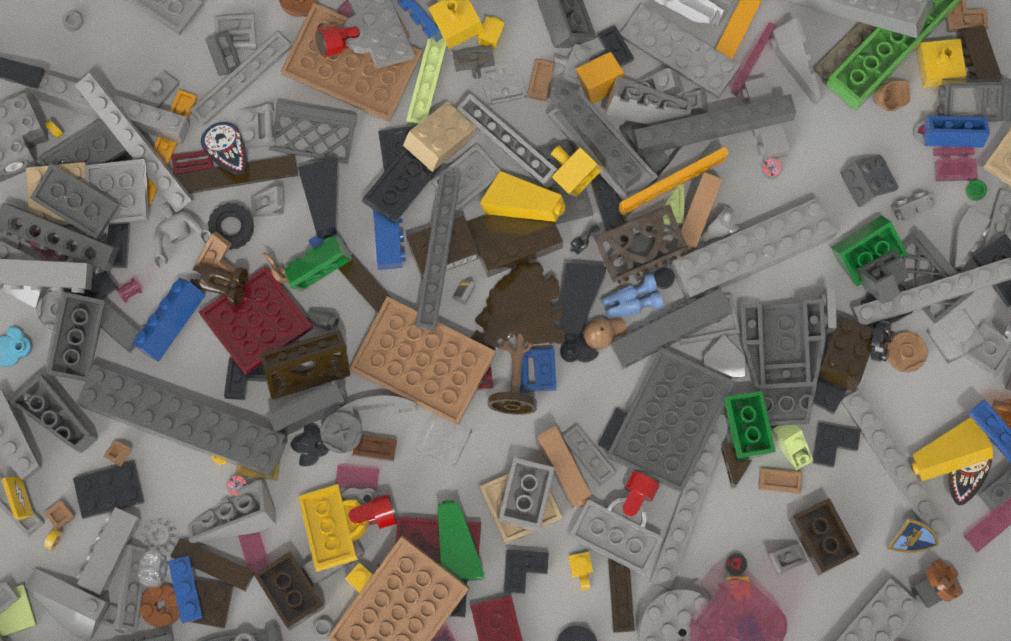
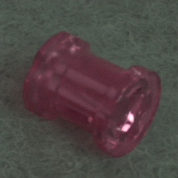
[116,277,143,303]

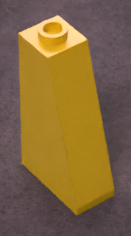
[480,171,566,222]
[911,417,993,482]

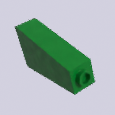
[438,500,485,582]

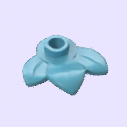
[0,327,32,367]

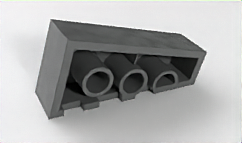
[8,374,98,453]

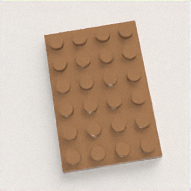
[280,3,423,123]
[349,296,496,426]
[328,536,470,641]

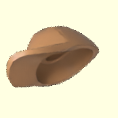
[874,81,910,111]
[583,318,627,349]

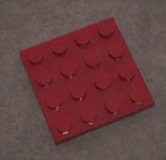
[198,266,313,376]

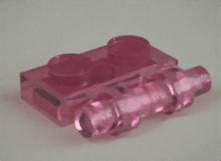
[933,146,978,182]

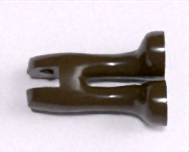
[189,265,248,306]

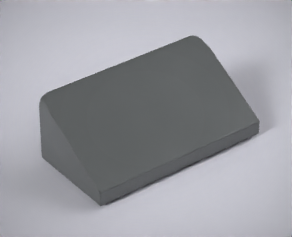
[205,30,241,76]

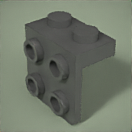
[840,155,899,207]

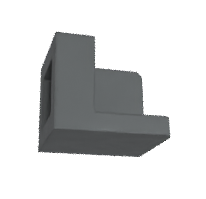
[911,579,943,608]

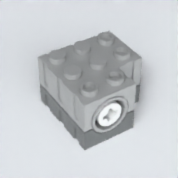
[0,93,49,182]

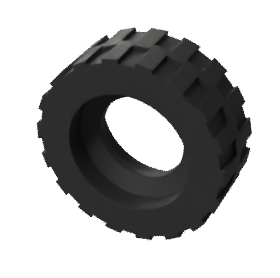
[208,203,254,250]

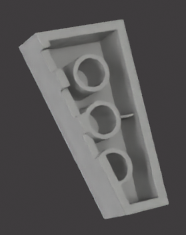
[605,76,692,126]
[0,389,41,481]

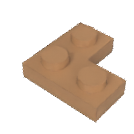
[946,0,988,32]
[195,232,235,286]

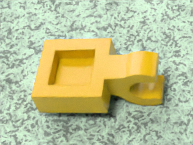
[568,552,593,591]

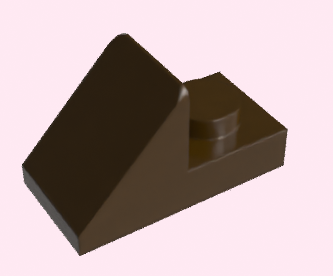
[721,443,752,489]

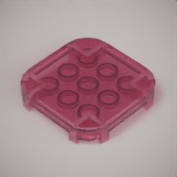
[689,578,788,641]

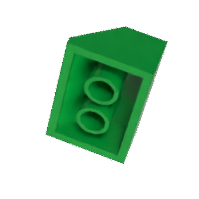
[831,215,908,287]
[285,236,353,291]
[724,391,776,459]

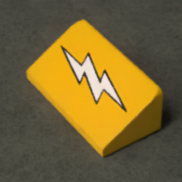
[2,477,33,521]

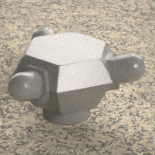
[701,206,740,241]

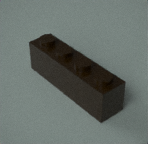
[957,25,1002,109]

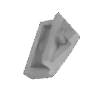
[703,334,745,377]

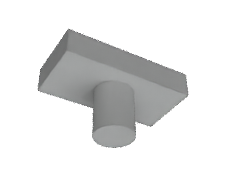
[137,71,179,108]

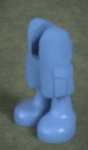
[601,273,664,319]

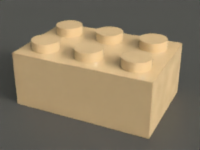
[403,101,477,172]

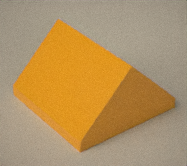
[575,52,625,104]

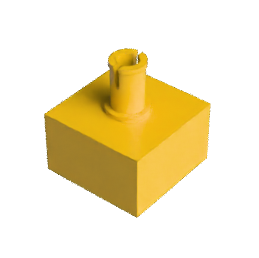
[428,0,484,49]
[916,39,967,88]
[551,145,604,197]

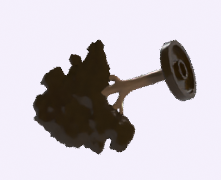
[470,261,566,415]

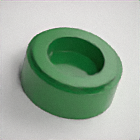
[966,180,987,201]

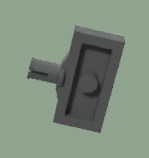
[453,45,495,79]

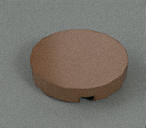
[887,332,928,373]

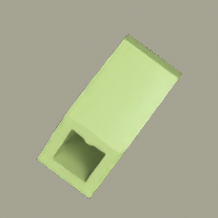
[772,425,813,471]

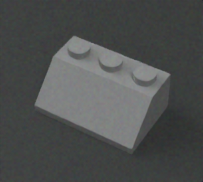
[0,241,49,309]

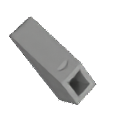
[636,68,684,96]
[952,207,991,270]

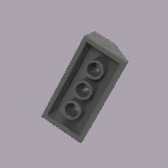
[537,0,597,48]
[44,292,105,381]

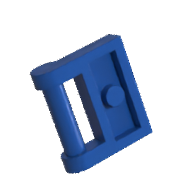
[519,349,557,393]

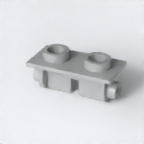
[890,190,935,221]

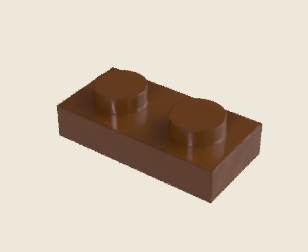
[353,435,397,462]

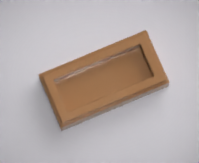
[527,59,555,102]
[758,468,802,494]

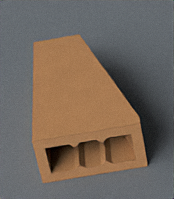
[681,172,723,250]
[536,426,591,508]

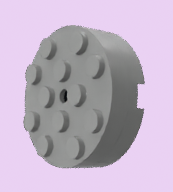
[638,589,725,641]

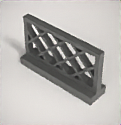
[269,102,357,164]
[901,230,974,324]

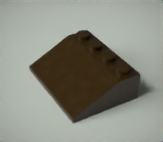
[467,214,563,278]

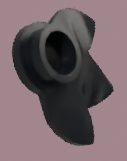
[569,225,600,254]
[560,334,599,363]
[290,426,330,467]

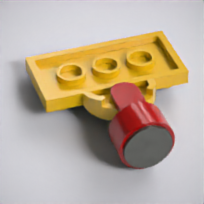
[298,484,399,572]

